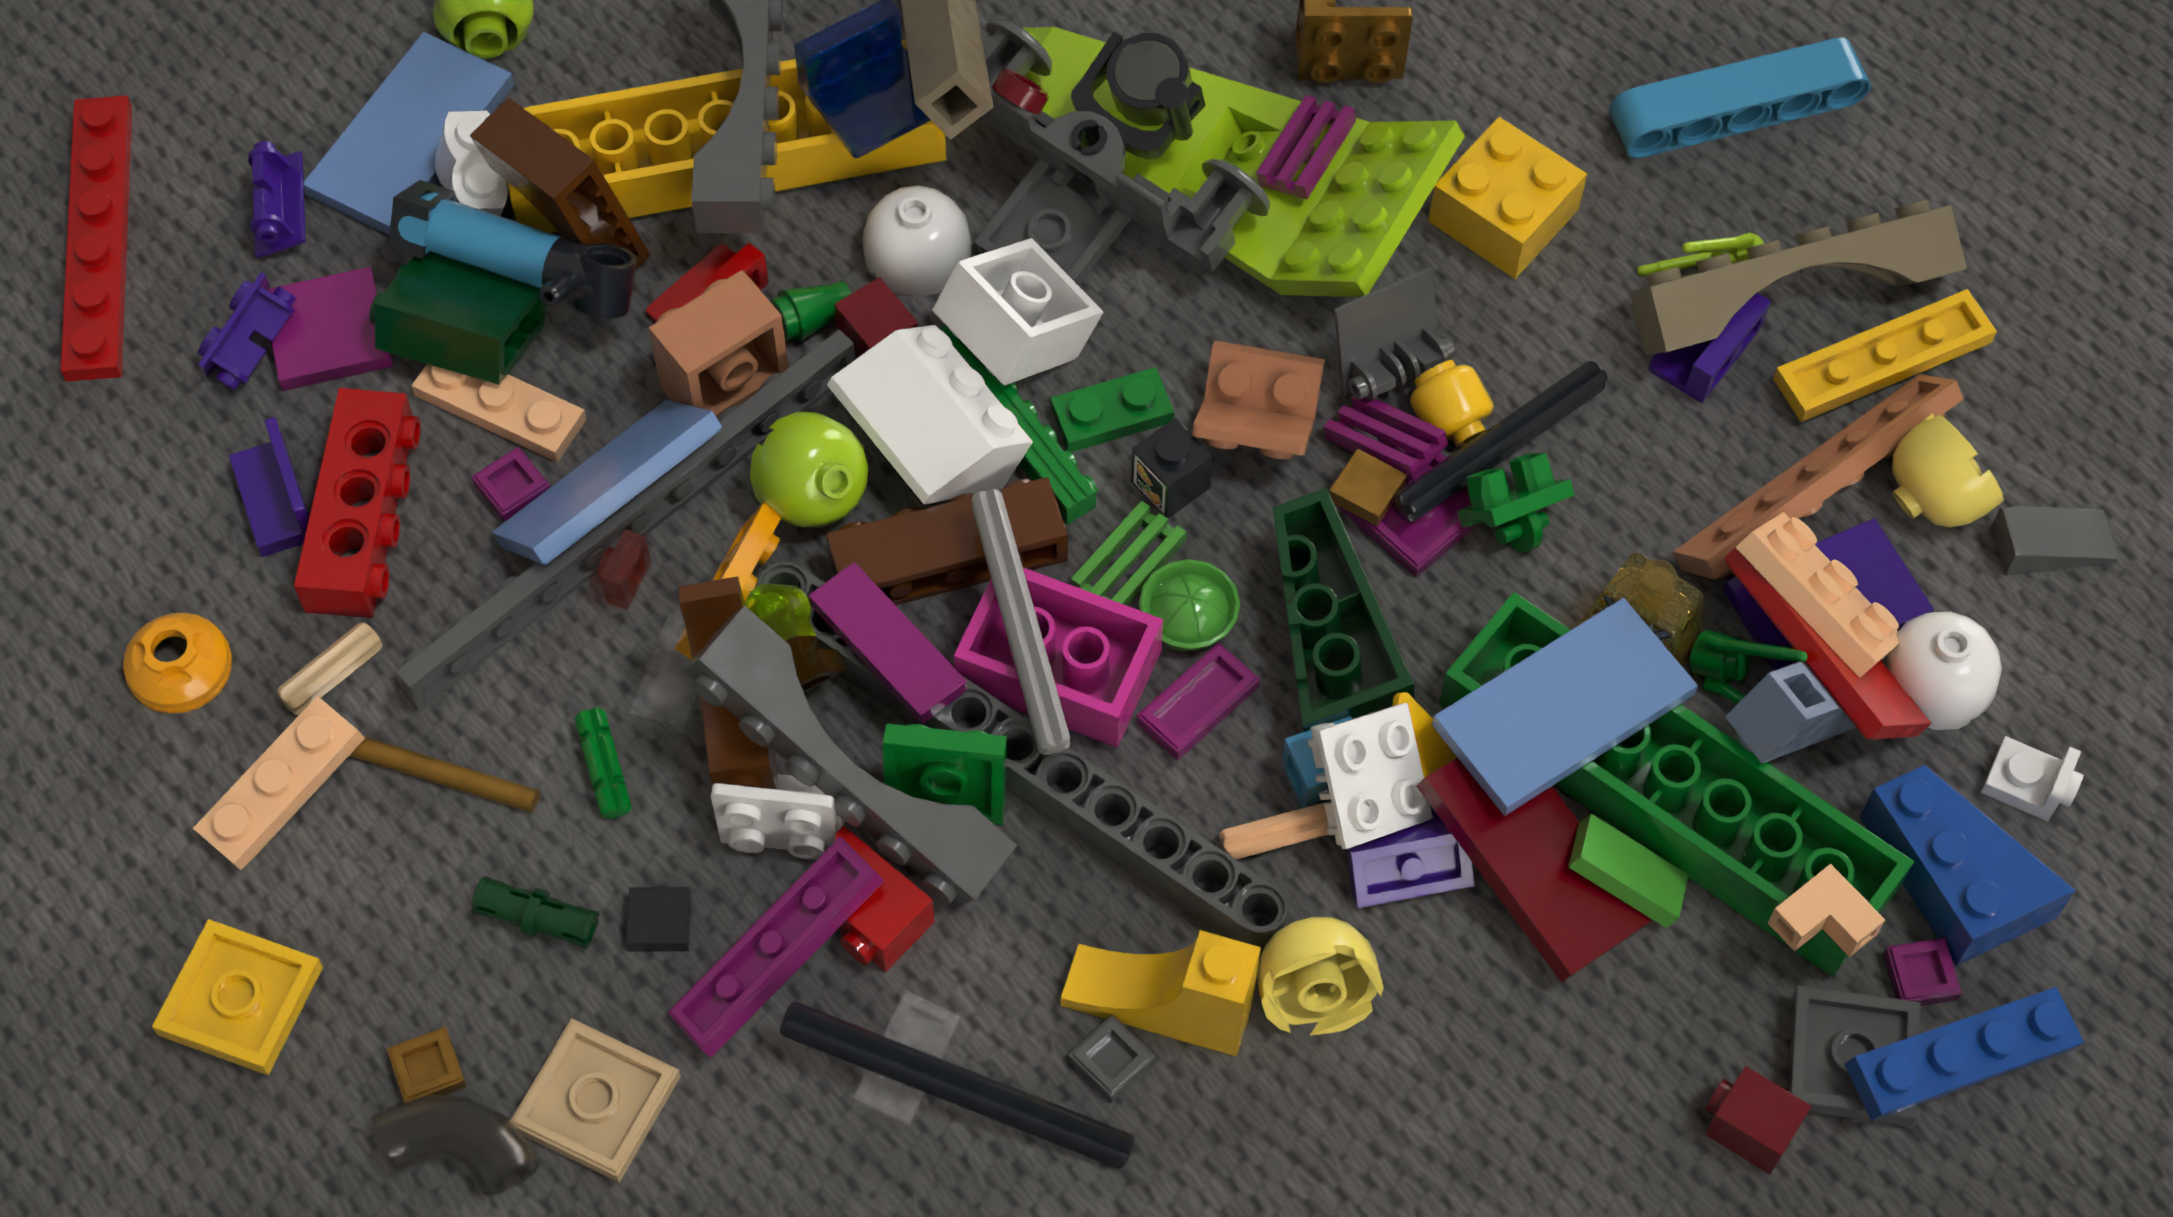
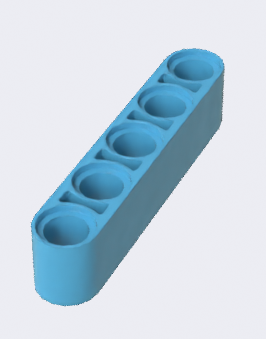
[1608,38,1871,159]

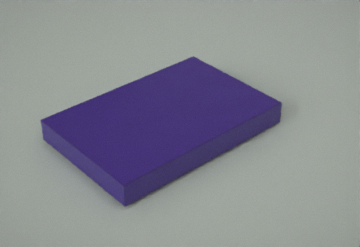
[1723,518,1934,671]

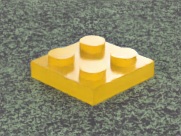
[152,919,323,1076]

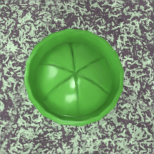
[1139,559,1240,653]

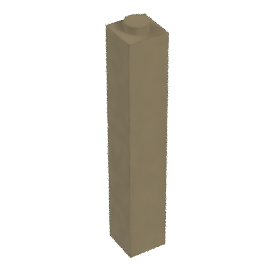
[901,0,994,140]

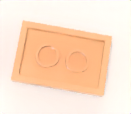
[1736,512,1899,678]

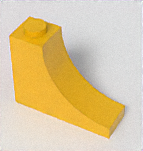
[1061,930,1261,1057]

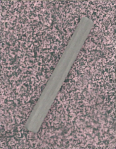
[971,488,1070,755]

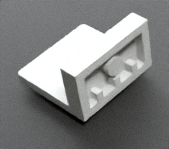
[711,774,844,860]

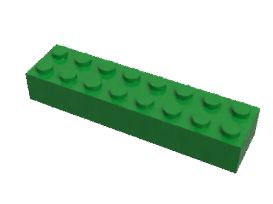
[1438,592,1915,978]

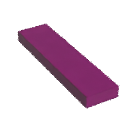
[667,836,885,1058]

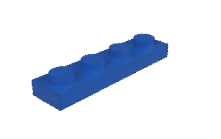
[1844,987,2085,1122]

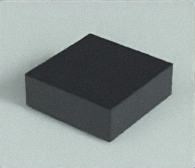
[626,887,692,952]

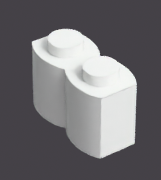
[435,111,507,216]

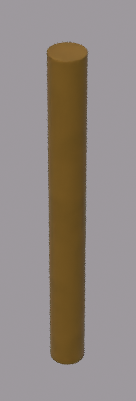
[349,736,540,813]

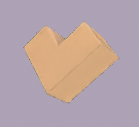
[1768,864,1885,957]

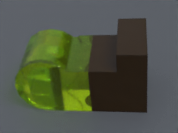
[745,583,847,692]

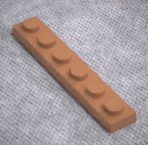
[1673,374,1964,580]

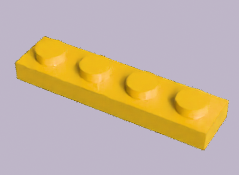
[1773,289,1997,422]

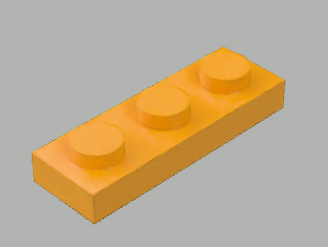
[674,501,782,660]

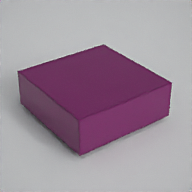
[471,447,550,522]
[1882,938,1962,1006]

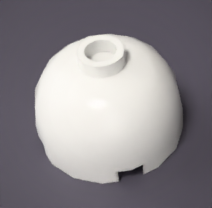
[862,186,972,297]
[1882,612,2002,730]

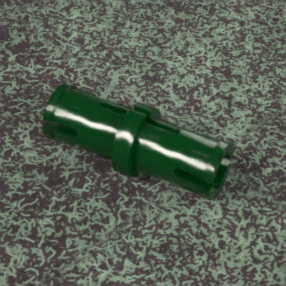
[471,876,600,949]

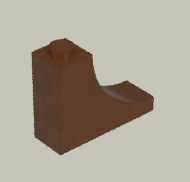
[469,98,651,270]
[678,576,779,790]

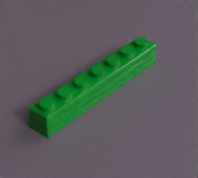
[939,325,1098,525]

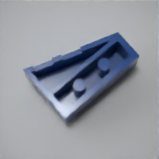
[1860,765,2076,966]

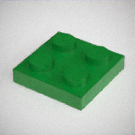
[883,724,1007,825]

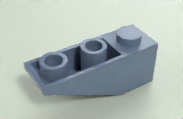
[1725,662,1856,764]

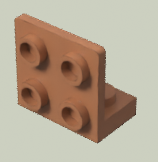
[1192,341,1325,459]

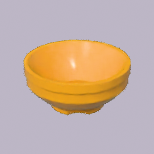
[123,613,232,714]

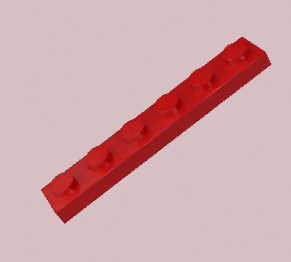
[61,95,132,382]

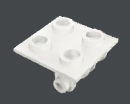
[1307,703,1433,849]

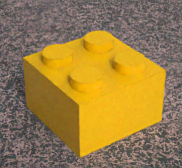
[1428,117,1587,279]

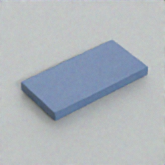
[304,32,515,235]
[491,399,722,565]
[1432,598,1698,816]

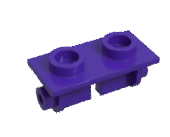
[248,141,306,258]
[198,272,297,391]

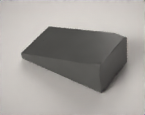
[1991,506,2119,575]

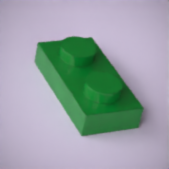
[1050,367,1175,452]

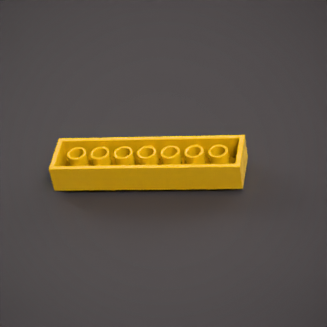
[508,39,946,233]

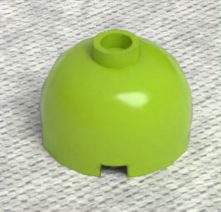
[750,412,868,528]

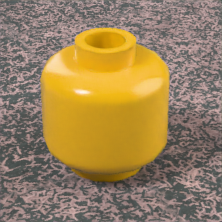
[1410,360,1494,447]

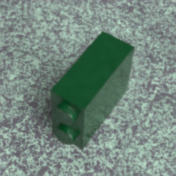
[369,252,546,385]

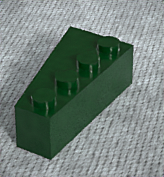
[1272,487,1415,732]

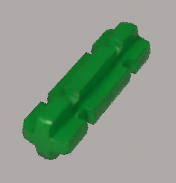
[574,707,632,819]

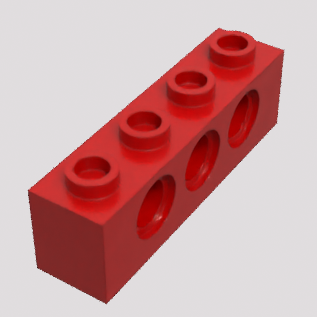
[294,388,421,618]

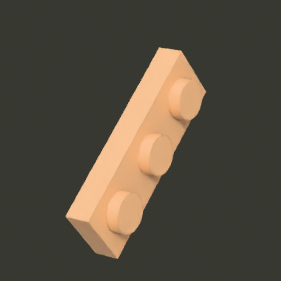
[411,364,587,462]
[193,696,365,870]

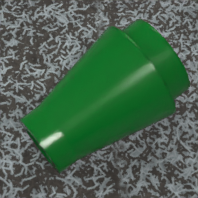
[769,280,851,343]

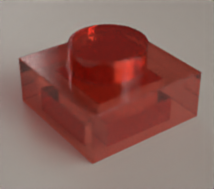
[598,529,652,610]

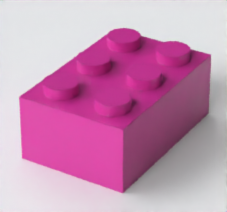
[953,568,1163,748]

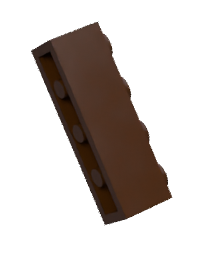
[826,477,1068,605]

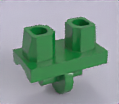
[1457,452,1575,553]

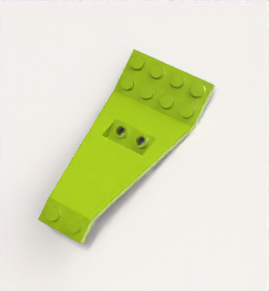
[1022,27,1465,297]

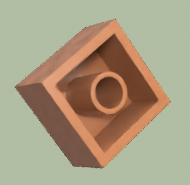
[648,270,789,419]

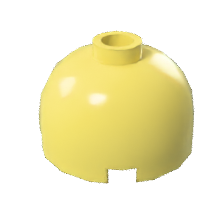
[1892,413,2004,528]
[1257,917,1384,1035]

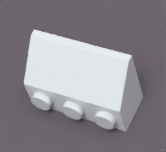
[827,325,1033,504]

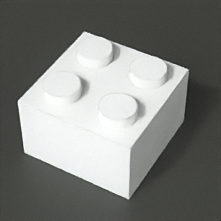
[932,238,1103,385]

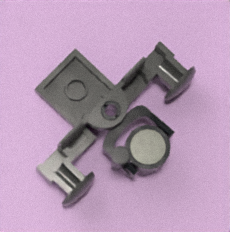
[974,19,1270,286]

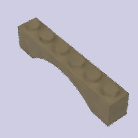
[1629,199,1967,355]

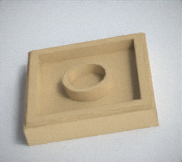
[509,1018,681,1183]

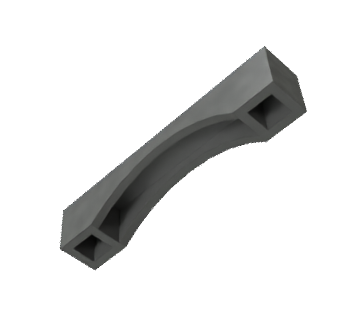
[691,0,783,233]
[683,606,1017,907]

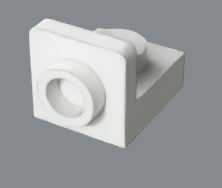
[1981,736,2083,821]

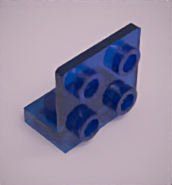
[794,0,931,158]

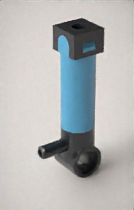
[388,180,637,319]

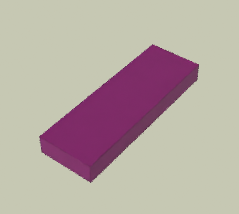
[808,562,967,725]

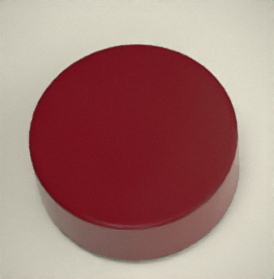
[992,69,1049,115]

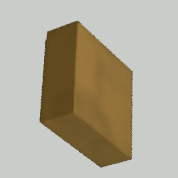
[1329,449,1407,527]
[386,1026,467,1109]

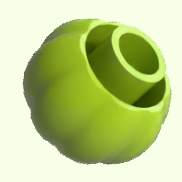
[433,0,534,59]

